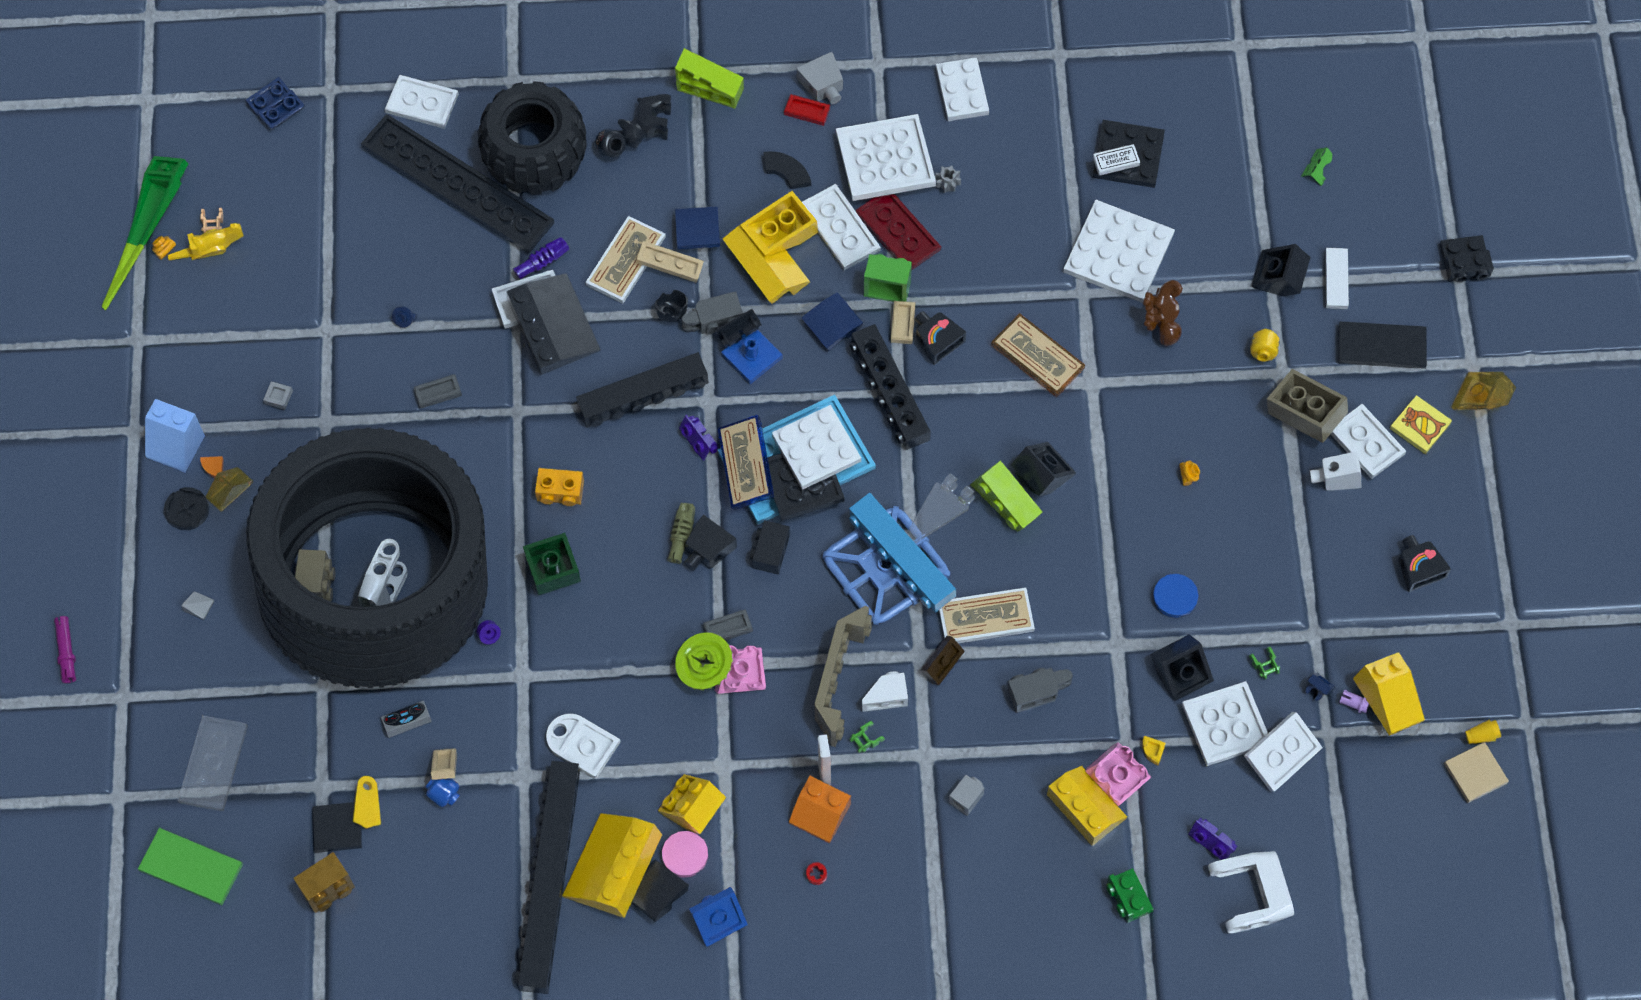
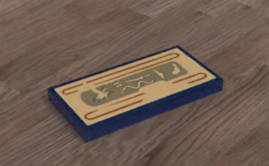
[718,415,774,510]

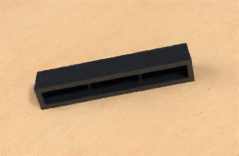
[576,352,709,428]

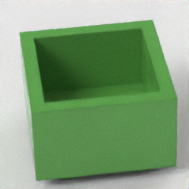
[864,254,912,302]

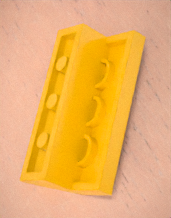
[723,225,810,304]

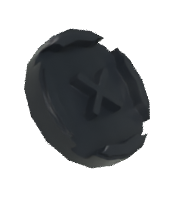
[164,487,210,530]

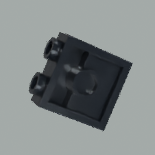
[1439,235,1494,282]

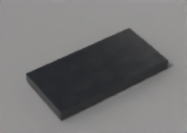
[1338,321,1427,369]

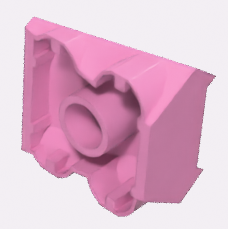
[714,645,766,694]
[1085,742,1151,806]

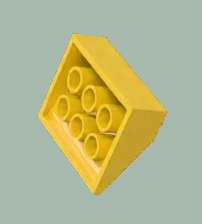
[562,813,662,918]

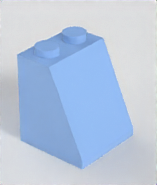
[145,399,205,473]

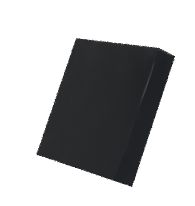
[313,802,362,853]

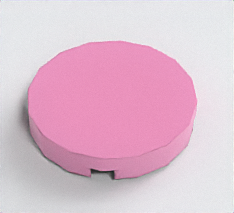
[662,831,708,878]

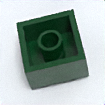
[523,533,581,595]

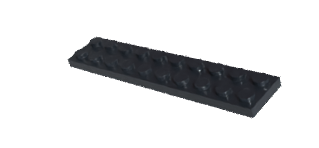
[361,114,554,254]

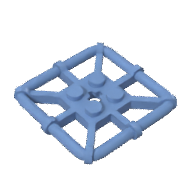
[822,506,950,625]

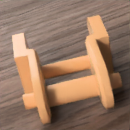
[200,208,223,233]

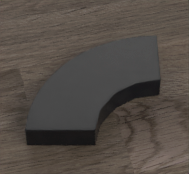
[763,151,812,189]

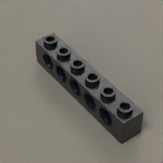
[849,324,931,450]

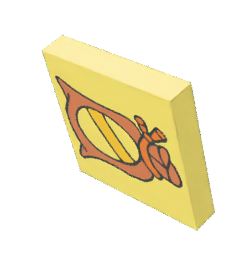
[1390,395,1452,454]

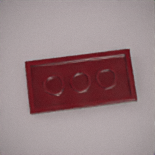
[855,194,941,271]

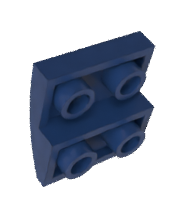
[245,77,305,130]
[675,207,720,250]
[802,292,864,351]

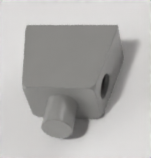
[797,52,843,104]

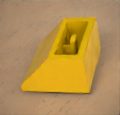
[658,774,726,834]

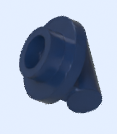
[392,306,417,328]

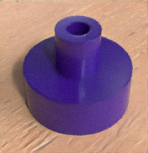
[476,620,501,644]

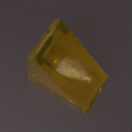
[206,467,253,512]

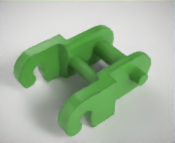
[1249,646,1280,679]
[850,721,885,753]

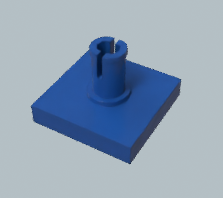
[721,330,783,384]
[689,887,748,947]

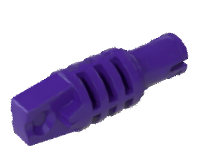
[513,237,569,280]

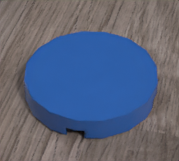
[1153,574,1199,618]

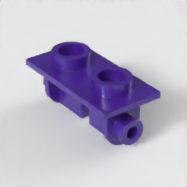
[679,415,718,461]
[1188,818,1238,860]

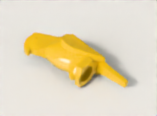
[168,223,244,260]

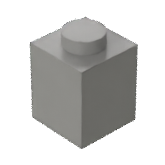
[949,775,985,816]

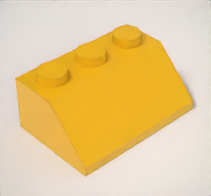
[1047,766,1127,846]

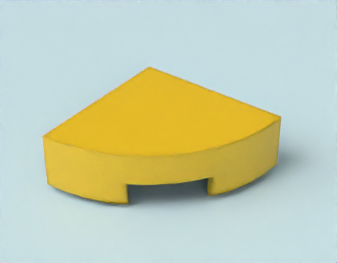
[1142,736,1166,766]

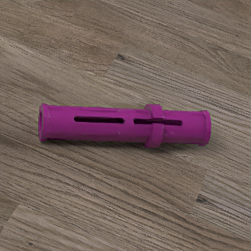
[54,616,76,683]

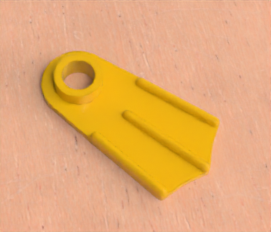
[353,776,381,829]

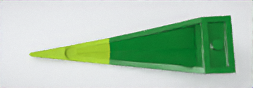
[102,156,189,310]

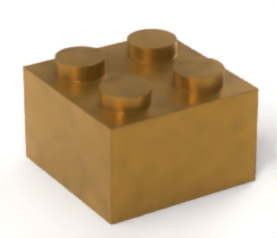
[293,852,355,913]

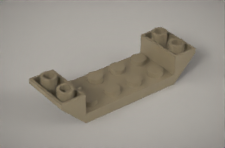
[814,606,872,747]

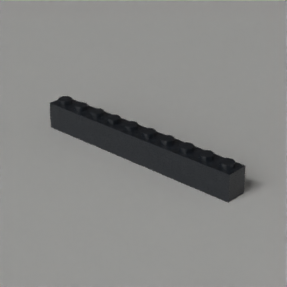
[515,761,581,994]

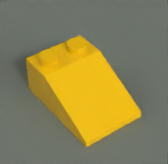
[740,191,818,257]
[1353,652,1425,736]

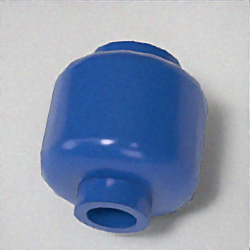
[425,778,460,807]

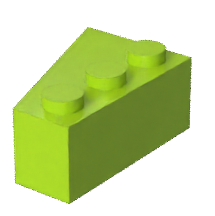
[675,48,744,108]
[970,460,1042,532]

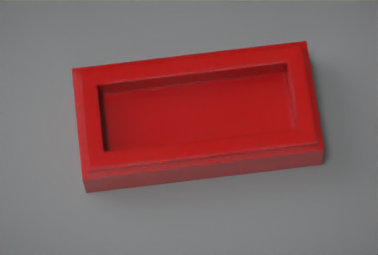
[784,94,830,126]

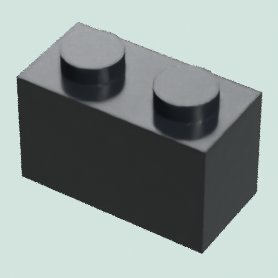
[750,520,790,575]

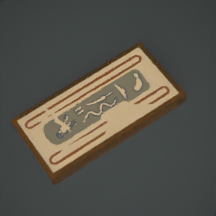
[991,313,1085,397]

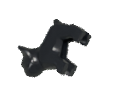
[618,94,671,148]

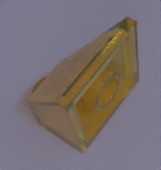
[1452,372,1516,410]

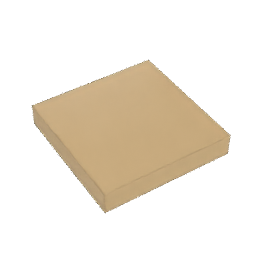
[1444,742,1509,803]

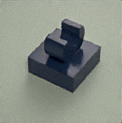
[1305,672,1335,701]

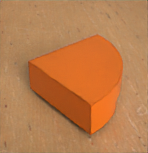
[200,456,224,480]

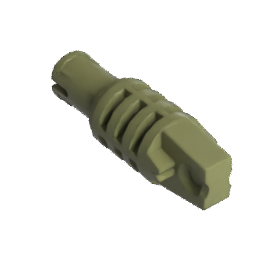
[667,503,695,564]

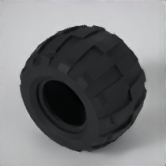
[478,81,587,195]

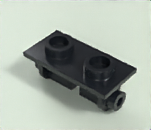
[715,309,762,347]

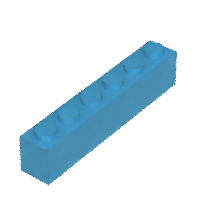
[849,493,956,613]

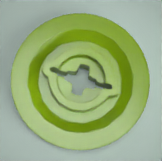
[675,633,733,690]

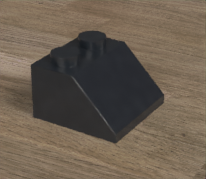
[1252,244,1311,297]
[1011,442,1076,496]
[1150,634,1214,701]

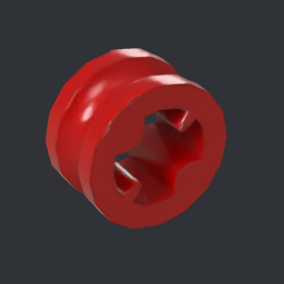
[806,862,827,885]

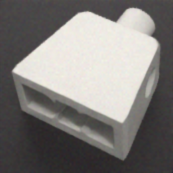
[1310,451,1362,491]

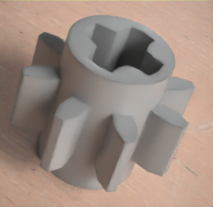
[935,165,961,193]

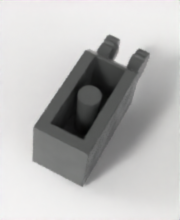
[682,291,743,334]
[1007,668,1073,713]

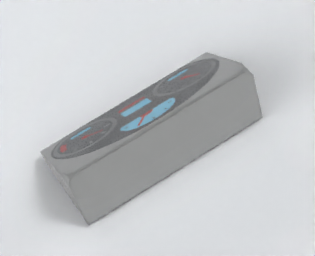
[381,701,432,738]

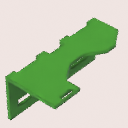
[1301,147,1332,186]

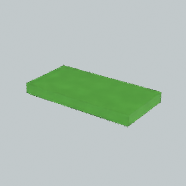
[138,828,243,906]

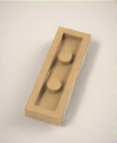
[636,241,704,283]

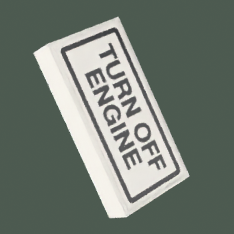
[1093,144,1140,175]

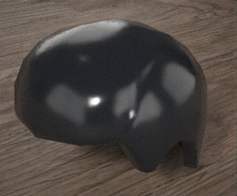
[654,290,688,322]

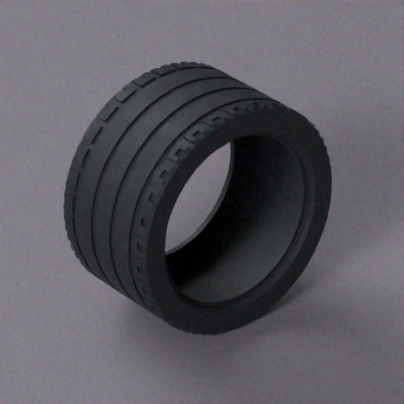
[246,427,488,688]

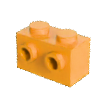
[535,468,584,506]

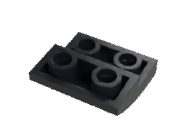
[631,860,689,922]

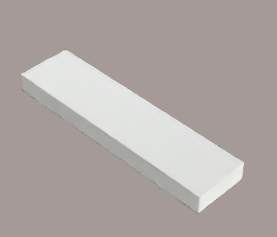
[818,734,831,786]

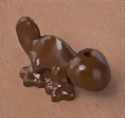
[1143,280,1183,346]

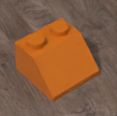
[789,776,851,844]

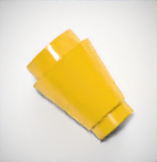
[1465,719,1501,744]

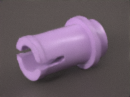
[1339,690,1369,713]

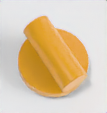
[152,236,176,260]
[1179,461,1200,486]

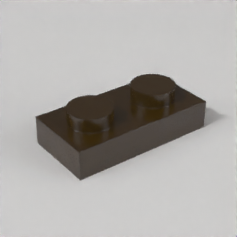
[921,636,965,686]

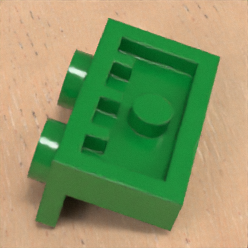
[1106,868,1154,923]

